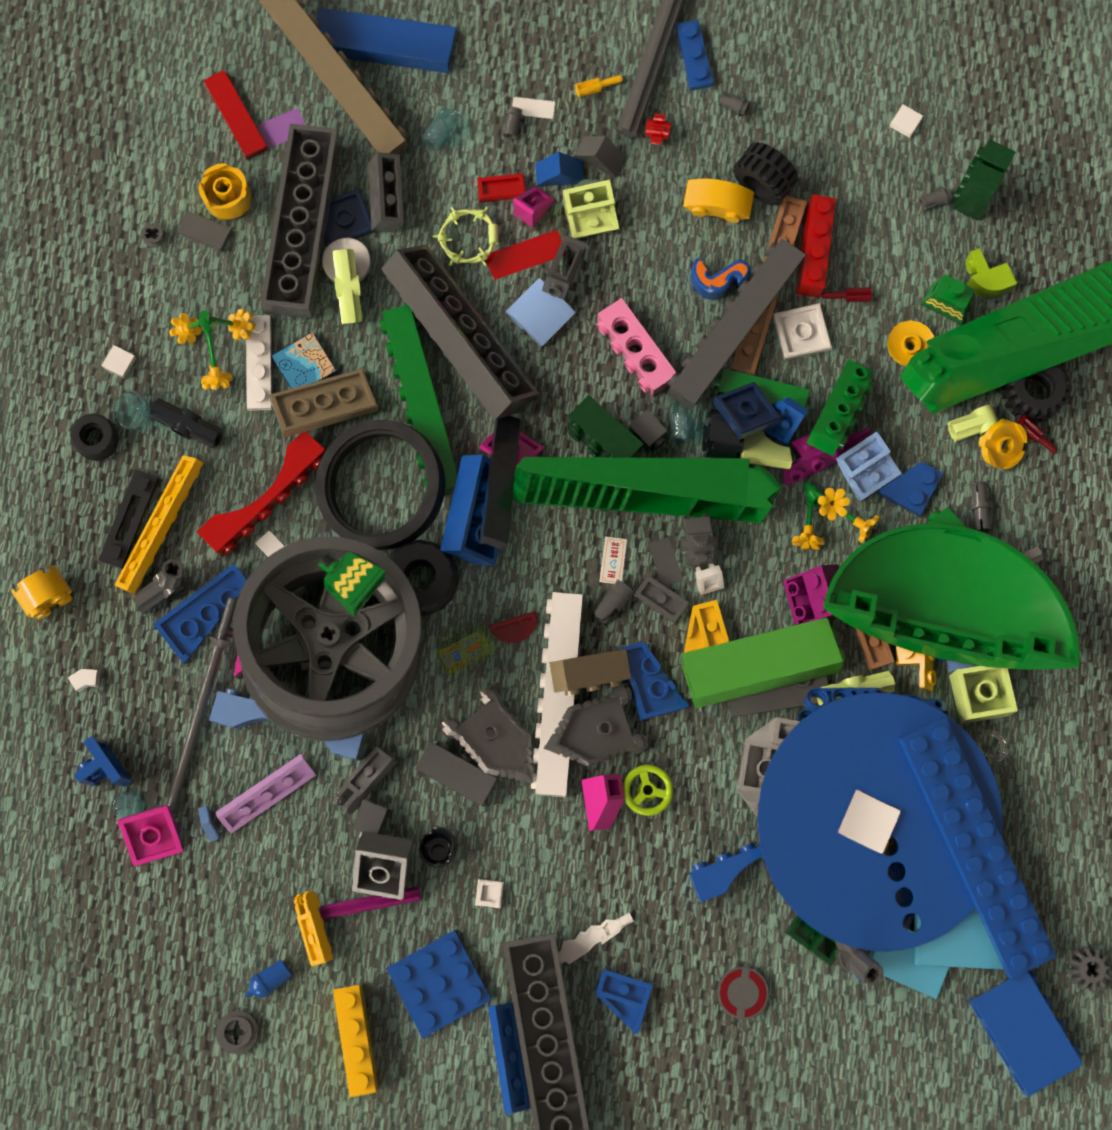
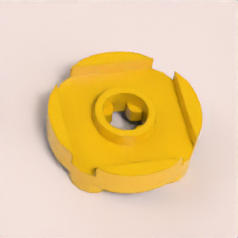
[979,419,1027,469]

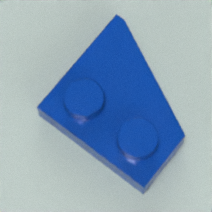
[878,462,943,517]

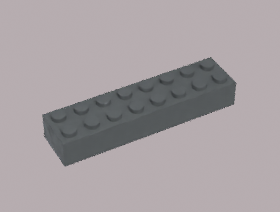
[260,124,341,319]
[382,245,540,420]
[503,933,589,1130]

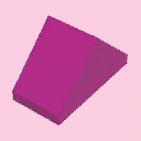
[513,186,555,228]

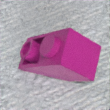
[582,774,625,831]

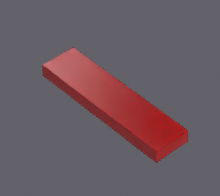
[203,70,268,160]

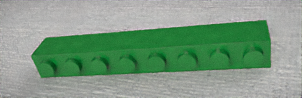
[379,305,458,496]

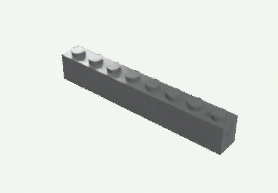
[667,238,805,411]

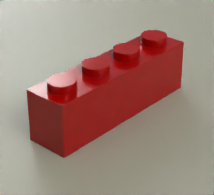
[795,194,836,298]

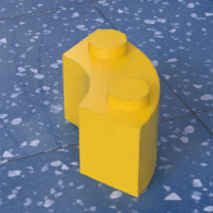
[683,179,754,223]

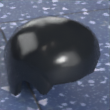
[419,826,458,868]

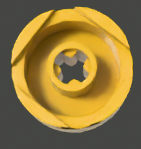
[199,164,252,220]
[11,565,73,620]

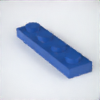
[488,1002,531,1114]

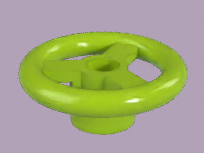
[623,765,673,816]

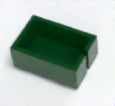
[952,139,1016,221]
[568,395,643,458]

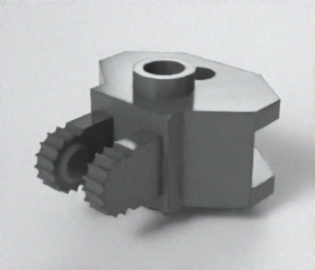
[681,513,718,566]

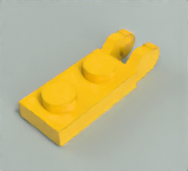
[294,890,333,966]

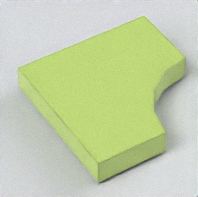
[740,430,792,469]

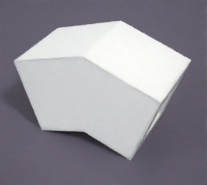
[68,669,101,692]

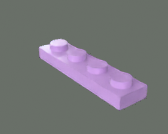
[215,754,316,834]

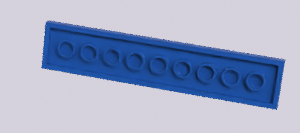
[898,717,1057,979]

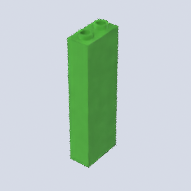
[681,617,845,709]

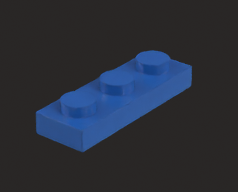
[675,20,713,91]

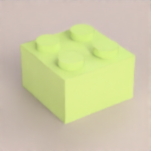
[949,666,1018,724]

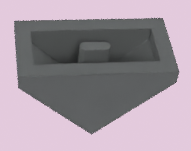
[573,136,626,177]

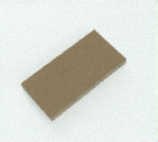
[269,368,378,438]

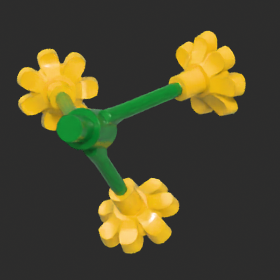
[169,309,256,390]
[791,481,881,550]

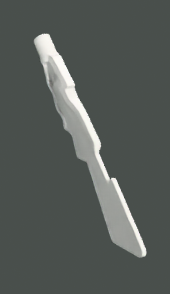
[558,913,634,964]

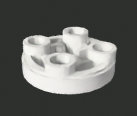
[322,238,371,283]

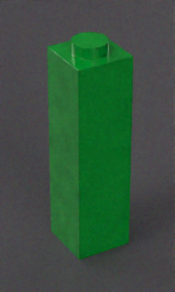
[713,368,809,408]

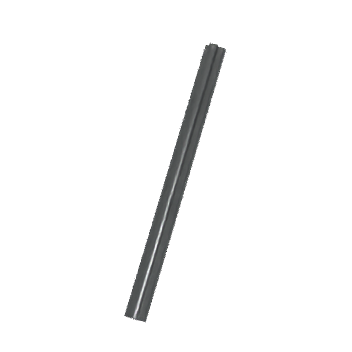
[617,0,684,139]

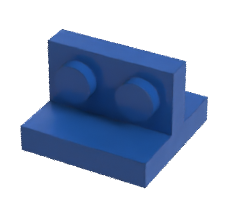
[73,736,133,787]

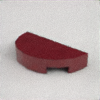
[488,611,537,644]

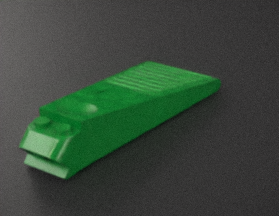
[900,260,1112,414]
[513,457,783,524]

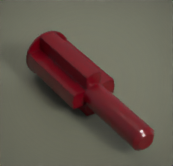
[822,287,872,302]
[1016,415,1058,454]

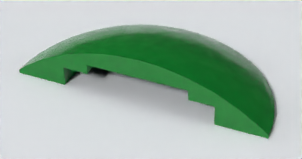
[823,523,1080,670]

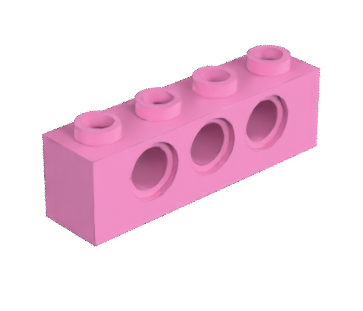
[596,298,676,397]

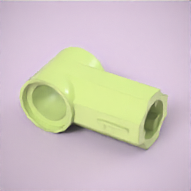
[947,404,999,442]

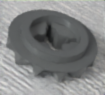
[216,1011,259,1054]

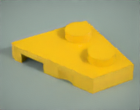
[684,600,729,653]

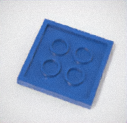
[386,930,492,1039]

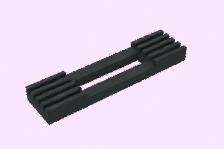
[98,469,160,569]

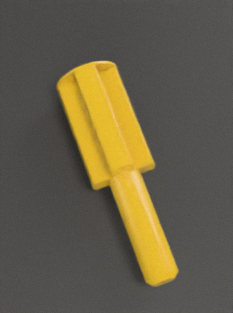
[575,75,623,98]

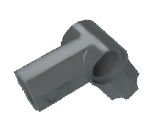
[131,559,185,615]
[835,941,884,986]

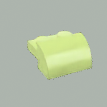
[563,180,619,239]

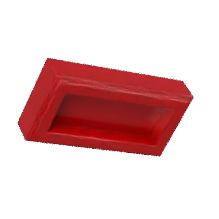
[477,173,526,203]

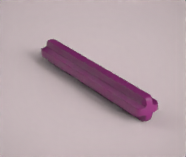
[319,887,421,920]

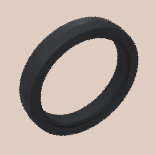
[315,420,445,550]

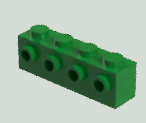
[806,359,875,456]

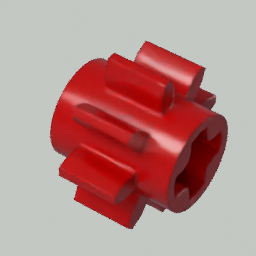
[645,113,671,145]

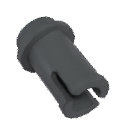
[718,91,750,116]
[503,107,524,139]
[919,186,952,211]

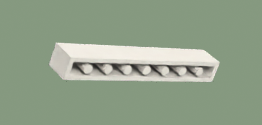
[531,592,583,798]

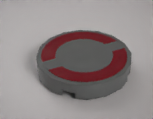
[716,967,769,1020]

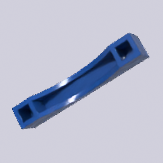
[688,843,762,903]

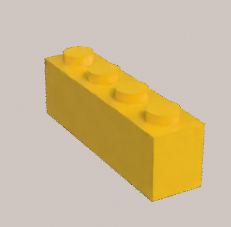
[333,984,379,1097]

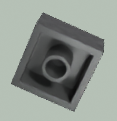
[352,831,413,900]

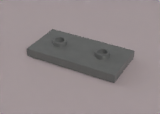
[728,676,828,718]

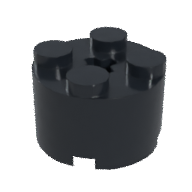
[702,408,744,458]

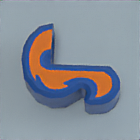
[690,258,751,300]

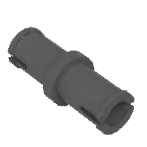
[970,481,992,533]

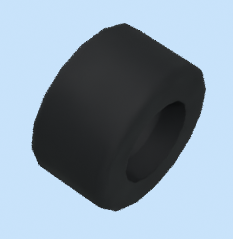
[70,413,119,461]

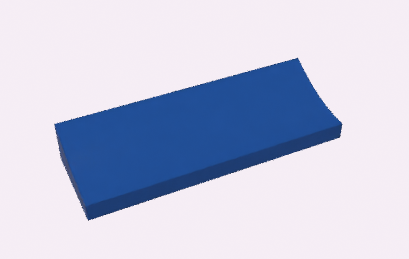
[316,8,456,73]

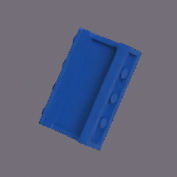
[968,971,1083,1096]

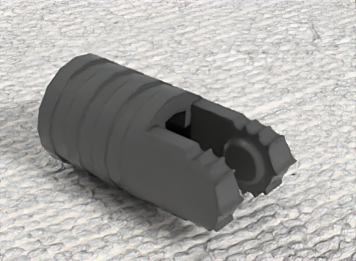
[594,580,635,625]

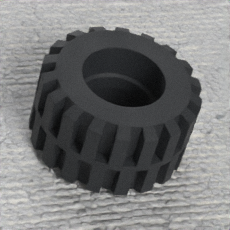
[733,142,798,206]
[1002,366,1071,423]

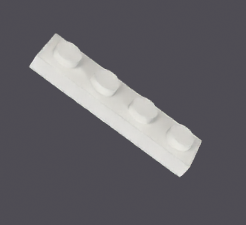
[246,315,273,411]

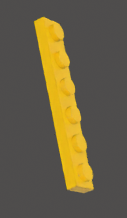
[115,455,203,594]

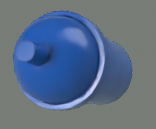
[245,959,293,998]

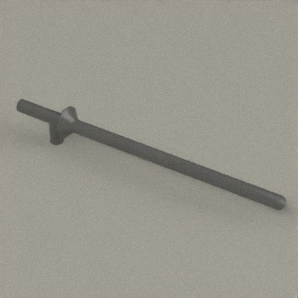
[166,598,237,813]

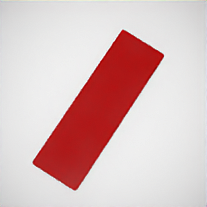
[484,230,567,281]

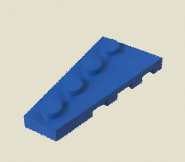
[153,564,247,664]

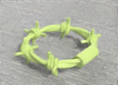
[433,207,499,266]

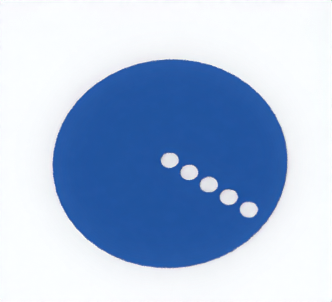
[757,693,1003,951]

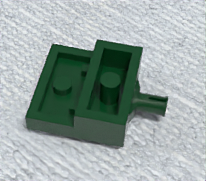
[785,915,838,966]

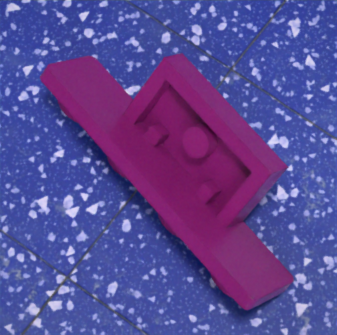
[781,428,871,486]

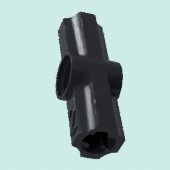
[148,398,224,449]

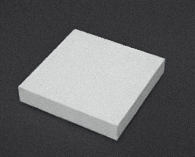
[773,303,832,361]

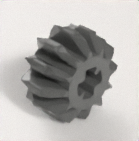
[1066,946,1112,992]

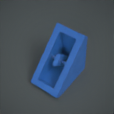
[535,152,584,187]

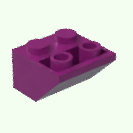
[783,564,839,625]

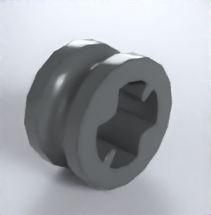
[141,223,165,248]

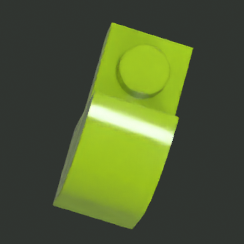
[965,248,1017,298]

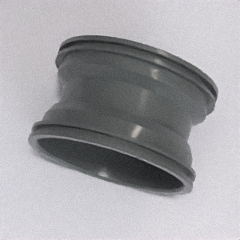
[233,536,421,741]

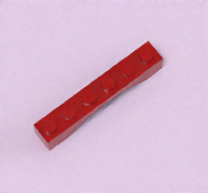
[196,432,326,557]

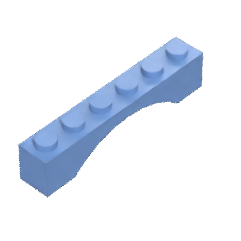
[209,689,366,761]

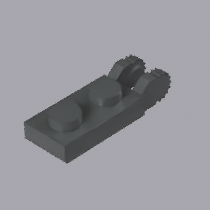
[333,746,397,815]

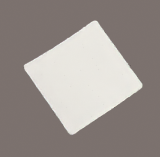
[838,790,900,853]

